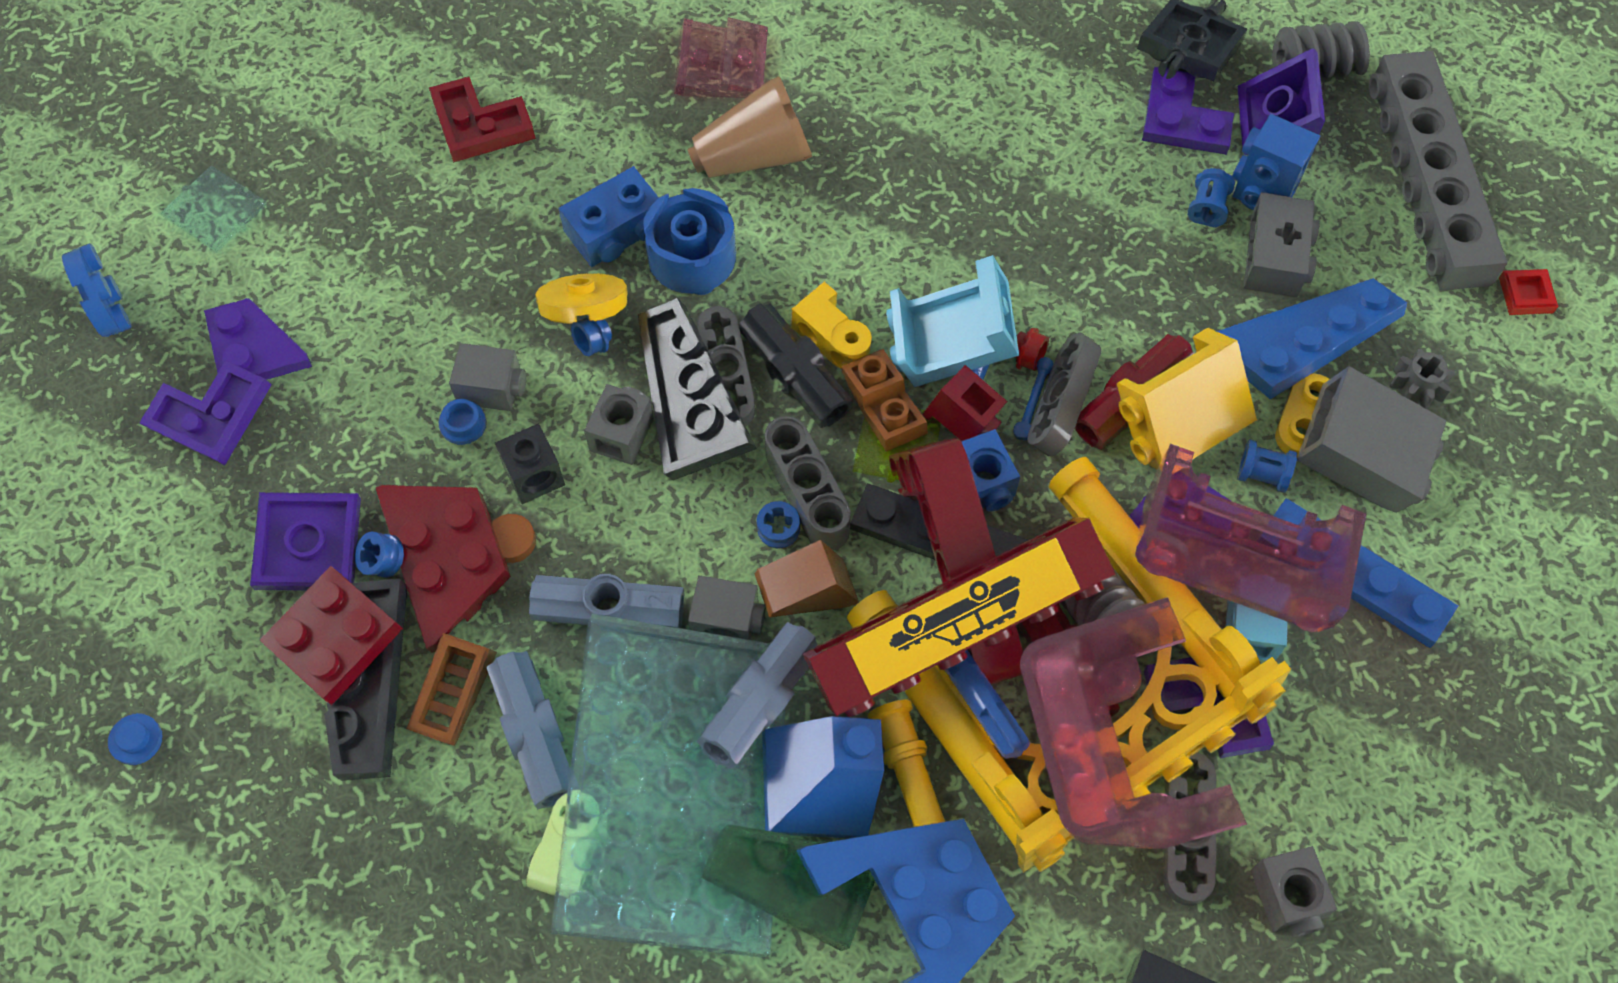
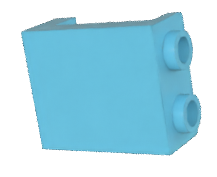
[886,255,1019,387]

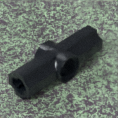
[739,303,853,428]

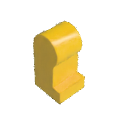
[791,281,872,369]

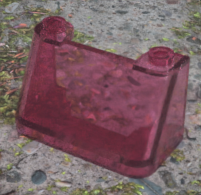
[1135,443,1367,632]

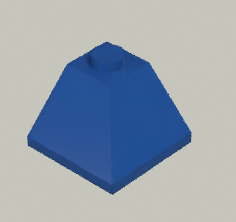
[762,716,884,838]

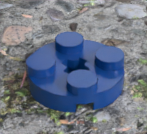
[61,243,132,337]

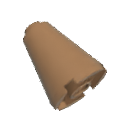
[687,76,812,178]

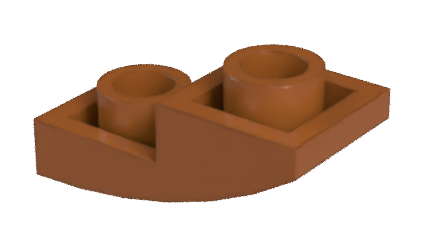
[842,349,928,452]

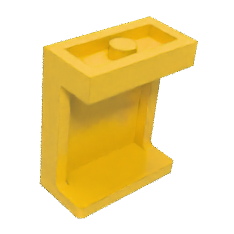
[1117,328,1257,475]

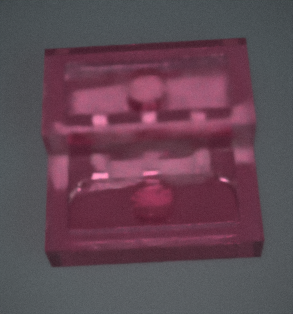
[674,17,768,98]

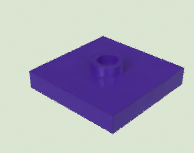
[250,492,361,591]

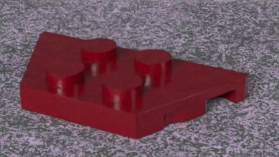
[375,485,511,653]

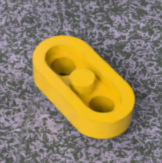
[1275,373,1330,457]

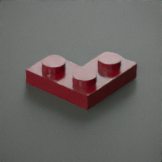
[429,76,536,163]

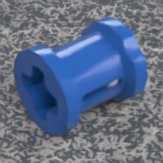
[1187,168,1235,227]
[1237,439,1297,493]

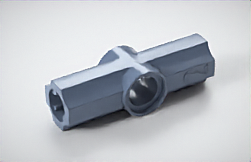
[529,574,685,633]
[696,622,819,769]
[486,651,579,810]

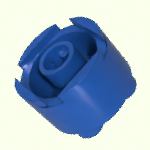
[643,188,736,295]

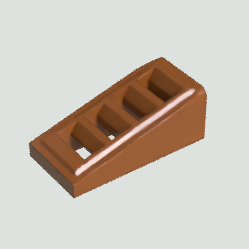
[406,633,497,746]

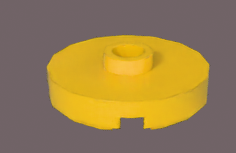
[535,273,628,324]

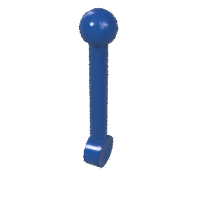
[1013,357,1054,441]

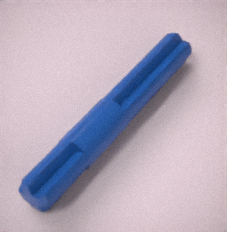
[945,650,1030,759]

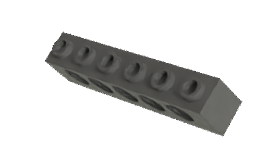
[1369,51,1508,291]

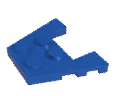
[796,819,1015,983]

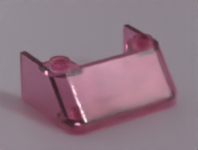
[1020,597,1247,849]

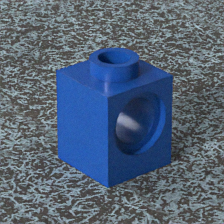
[961,429,1020,511]

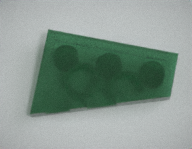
[700,824,875,952]

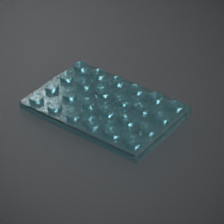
[551,614,786,958]

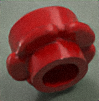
[1013,328,1049,371]

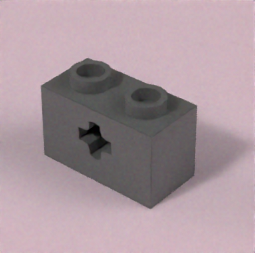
[1244,192,1320,297]

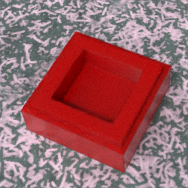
[1499,269,1558,315]

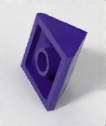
[1237,48,1325,155]

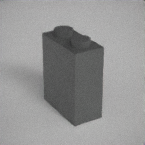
[1297,366,1447,513]

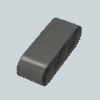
[765,416,851,551]

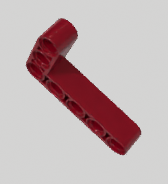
[889,438,1027,685]

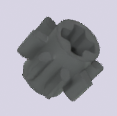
[1390,349,1455,409]

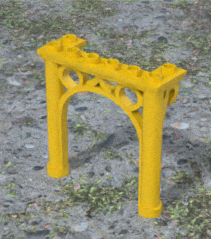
[847,457,1291,873]

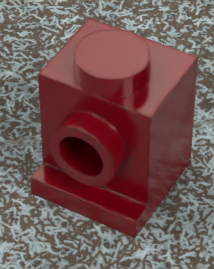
[922,365,1008,441]

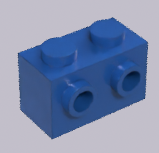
[1232,114,1320,210]
[558,166,659,268]

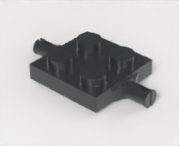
[1137,0,1248,82]

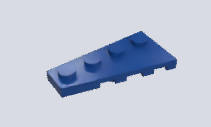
[1217,278,1407,400]

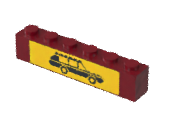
[803,517,1115,717]

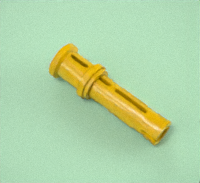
[868,699,945,827]

